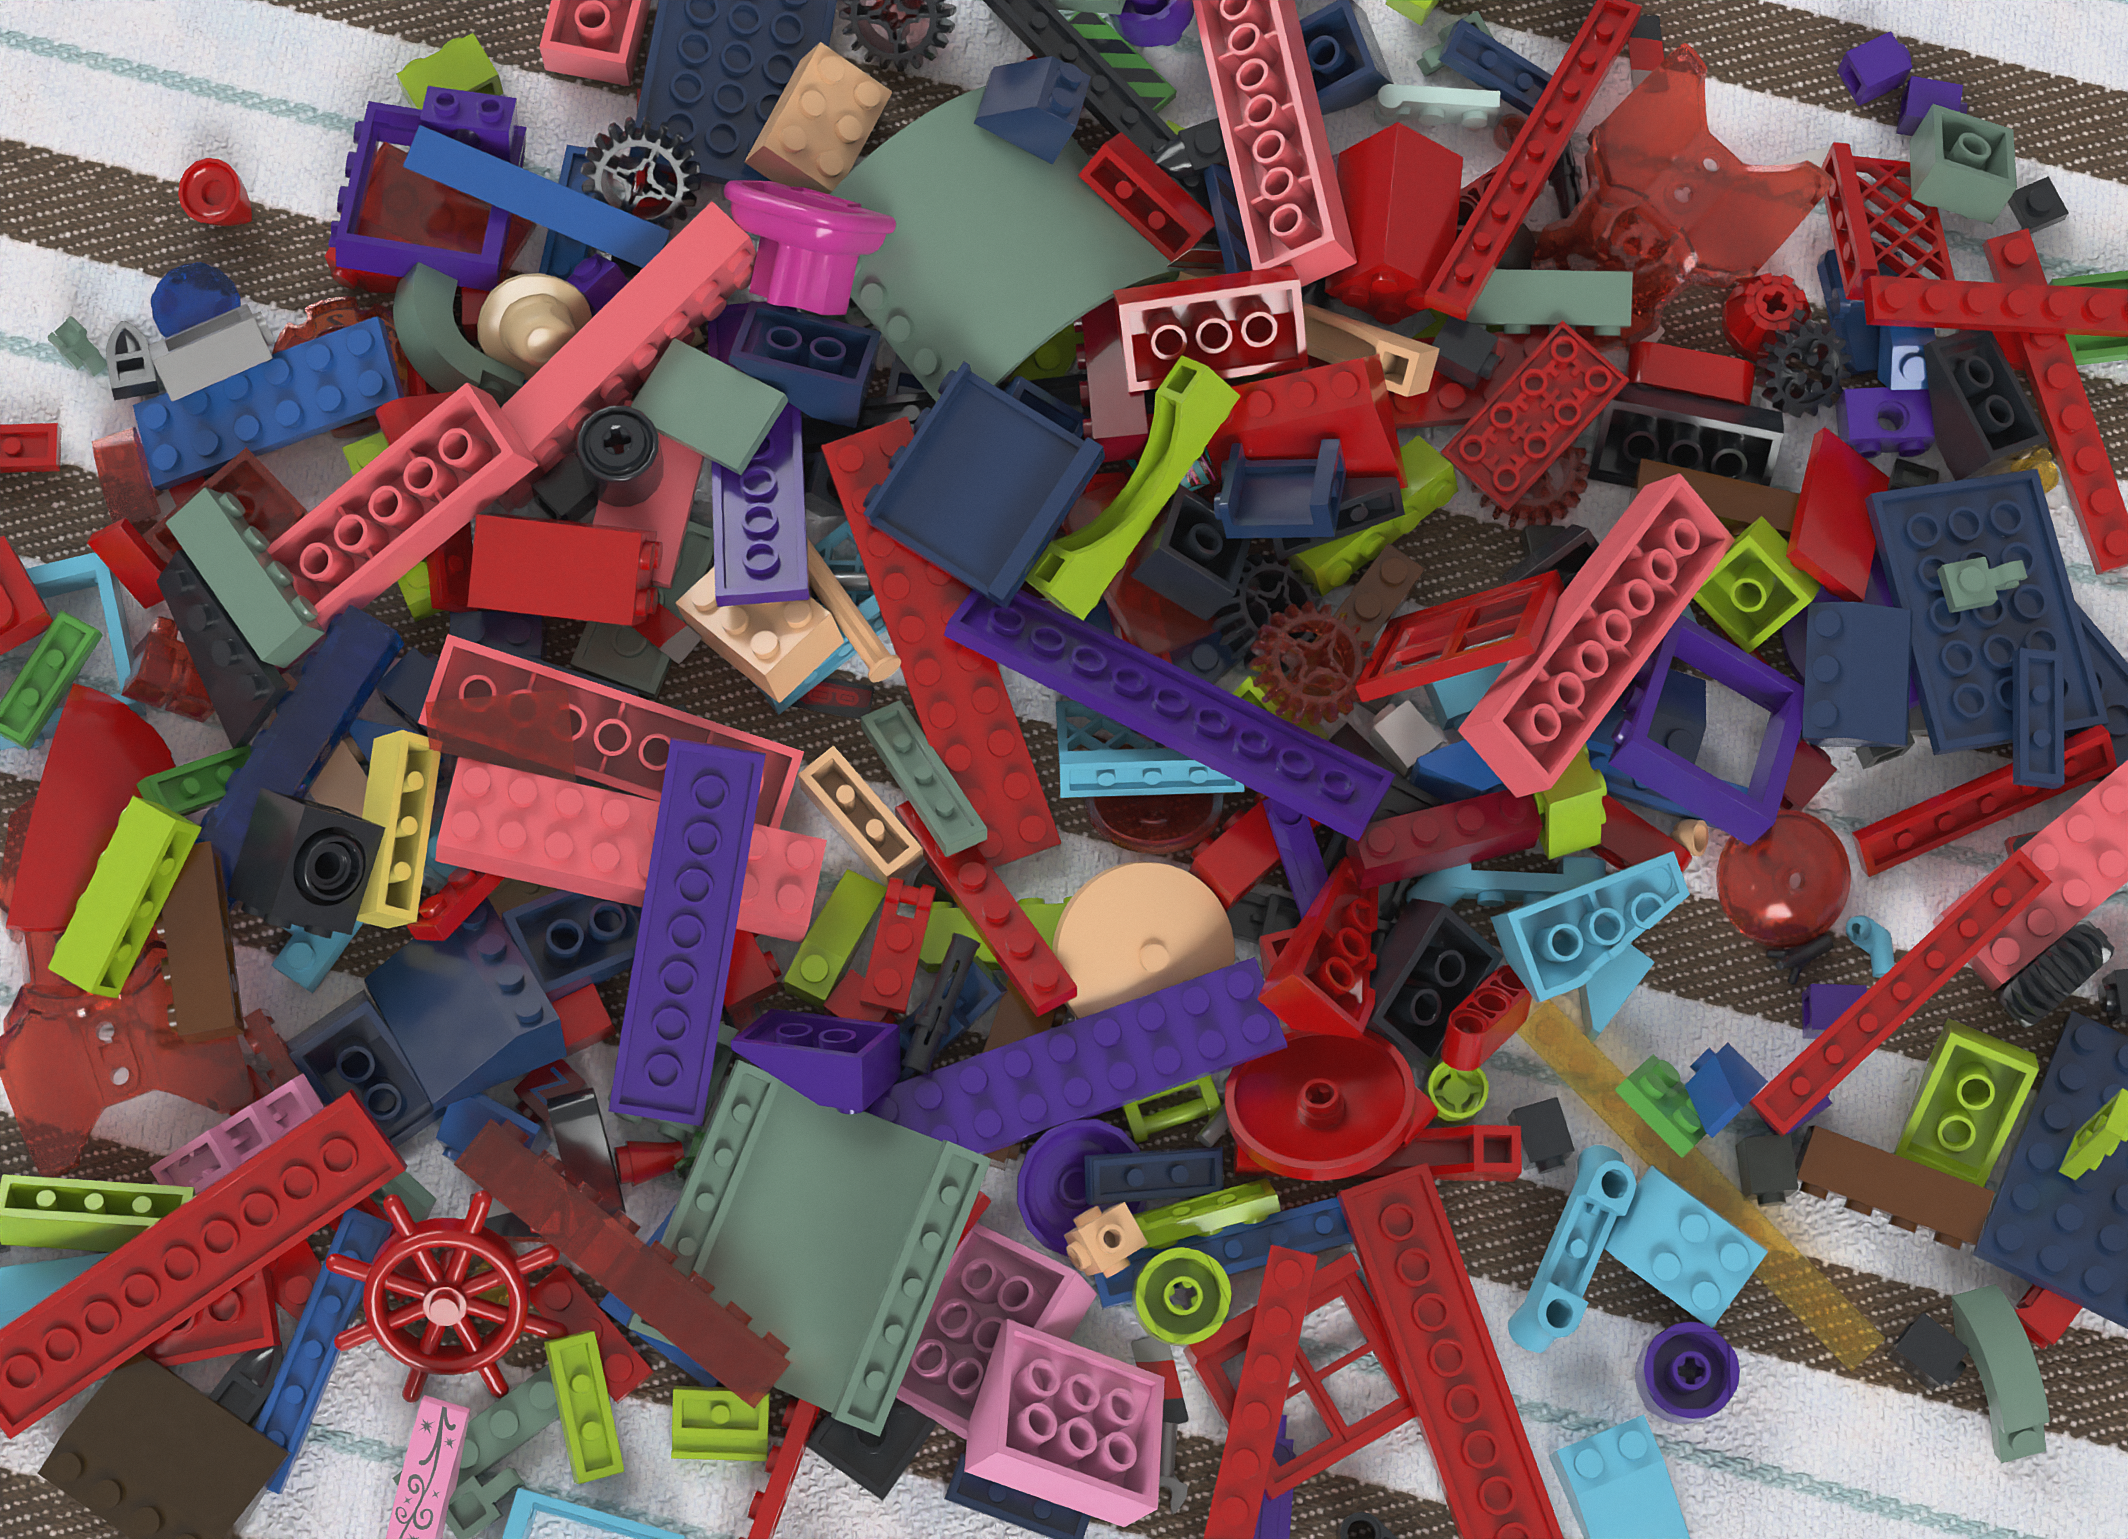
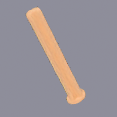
[807,537,901,682]

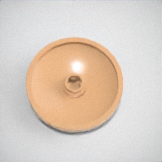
[1052,861,1235,1020]

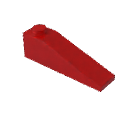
[1257,856,1379,1038]

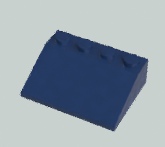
[364,897,567,1111]

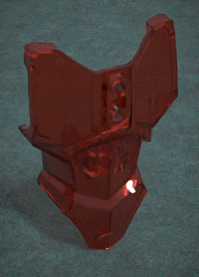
[1530,43,1834,354]
[0,797,256,1178]

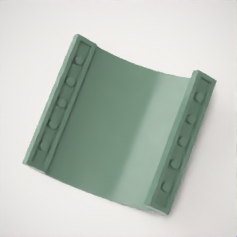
[829,86,1185,402]
[626,1060,992,1437]

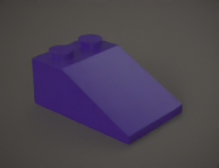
[731,1008,901,1114]

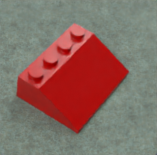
[1206,354,1408,489]

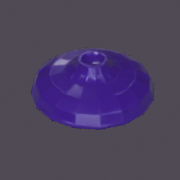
[1017,1119,1148,1257]

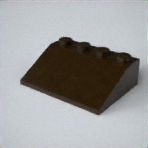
[37,1350,291,1539]

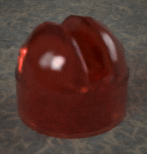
[1493,113,1526,152]

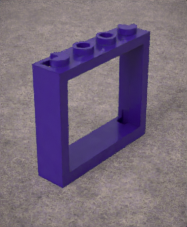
[328,101,527,291]
[1608,614,1804,846]

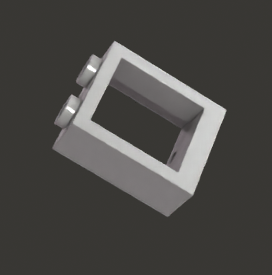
[148,304,276,401]

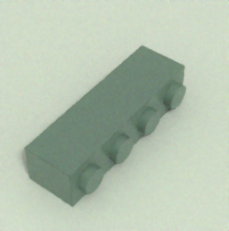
[1466,269,1633,336]
[166,487,325,668]

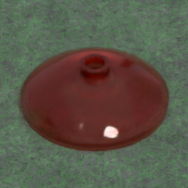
[1085,792,1223,855]
[1716,810,1851,948]

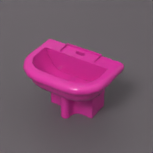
[724,180,896,315]

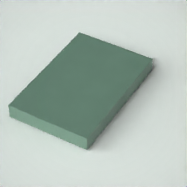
[630,338,789,475]

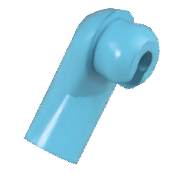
[1845,915,1895,978]

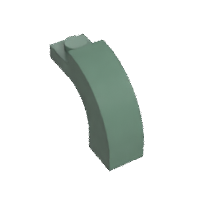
[393,262,525,408]
[1951,1284,2050,1463]

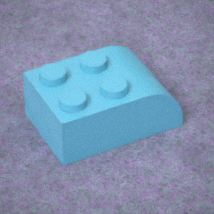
[1604,1164,1768,1328]

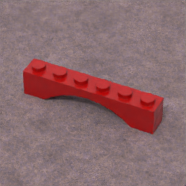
[1234,1125,1522,1182]

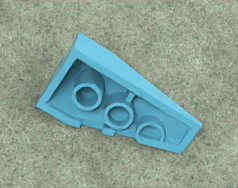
[1490,851,1690,1003]

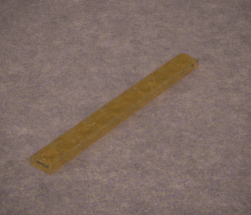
[1516,999,1886,1372]

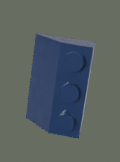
[1802,602,1913,747]
[1588,669,1706,765]

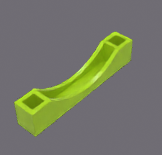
[1024,356,1240,621]

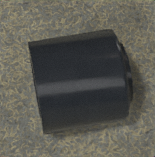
[577,406,664,507]

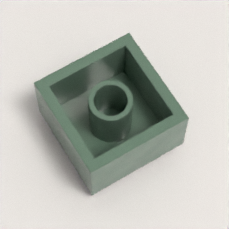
[1909,104,2017,225]

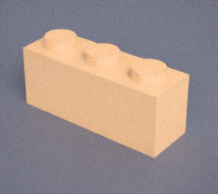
[798,745,923,888]

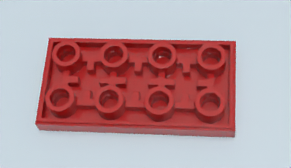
[1440,320,1630,514]
[1786,427,1890,603]

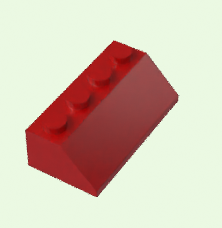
[1113,265,1309,392]

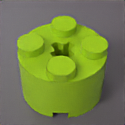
[1132,1247,1232,1346]

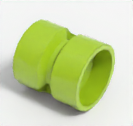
[1422,1061,1489,1128]

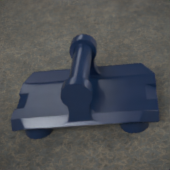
[1817,242,1903,376]

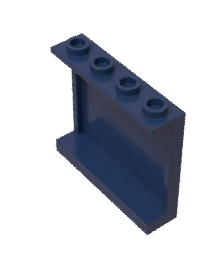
[863,361,1105,609]

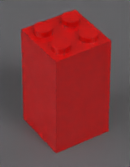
[1324,122,1463,325]
[467,513,663,626]

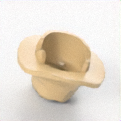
[477,273,592,381]

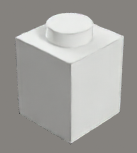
[1369,700,1443,778]

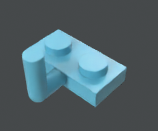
[271,921,364,994]

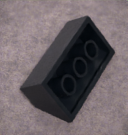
[1587,382,1784,487]

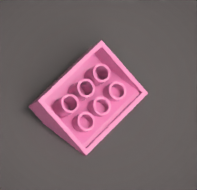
[896,1223,1097,1440]
[964,1319,1165,1527]

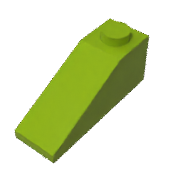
[783,869,887,1010]

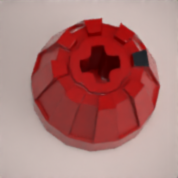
[1721,273,1812,362]

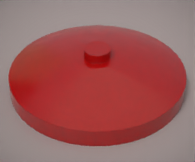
[1225,1025,1416,1181]

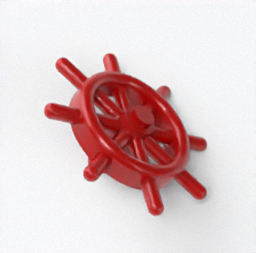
[326,1190,567,1403]

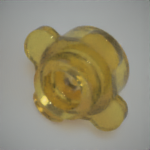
[2010,448,2059,494]

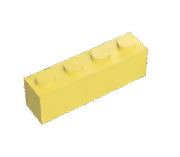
[356,730,443,929]

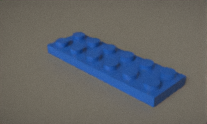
[133,316,404,491]

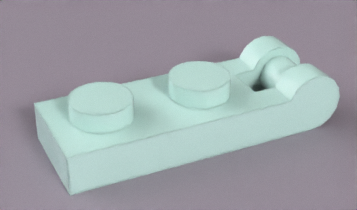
[1374,84,1500,129]

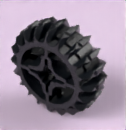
[839,0,957,72]
[581,116,702,230]
[1210,553,1326,675]
[1998,920,2115,1028]

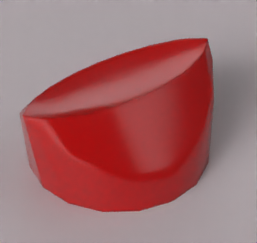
[178,158,252,226]

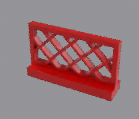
[1818,142,1955,301]

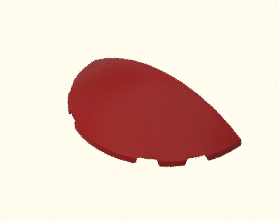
[6,683,176,932]

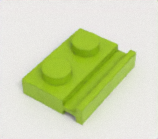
[671,1386,770,1461]

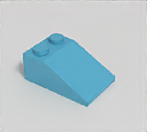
[1549,1414,1690,1539]

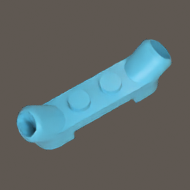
[1406,856,1606,908]
[1508,1145,1636,1353]

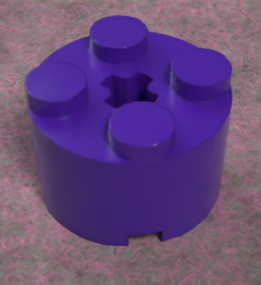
[1108,0,1195,47]
[1635,1322,1740,1424]

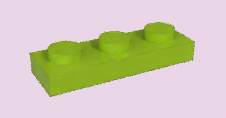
[2059,1088,2128,1180]
[1132,1178,1281,1249]
[544,1330,625,1484]

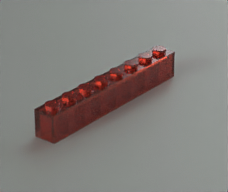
[454,1118,794,1409]

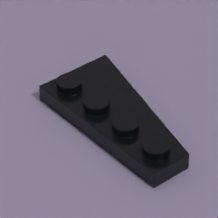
[157,550,289,749]

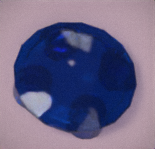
[150,262,241,338]

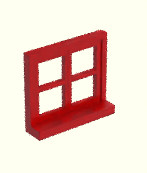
[1355,570,1565,703]
[1183,1252,1416,1502]

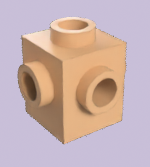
[1064,1202,1148,1278]

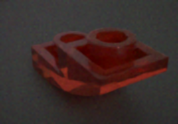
[91,427,161,523]

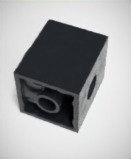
[227,787,386,939]

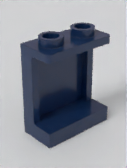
[1214,439,1347,539]

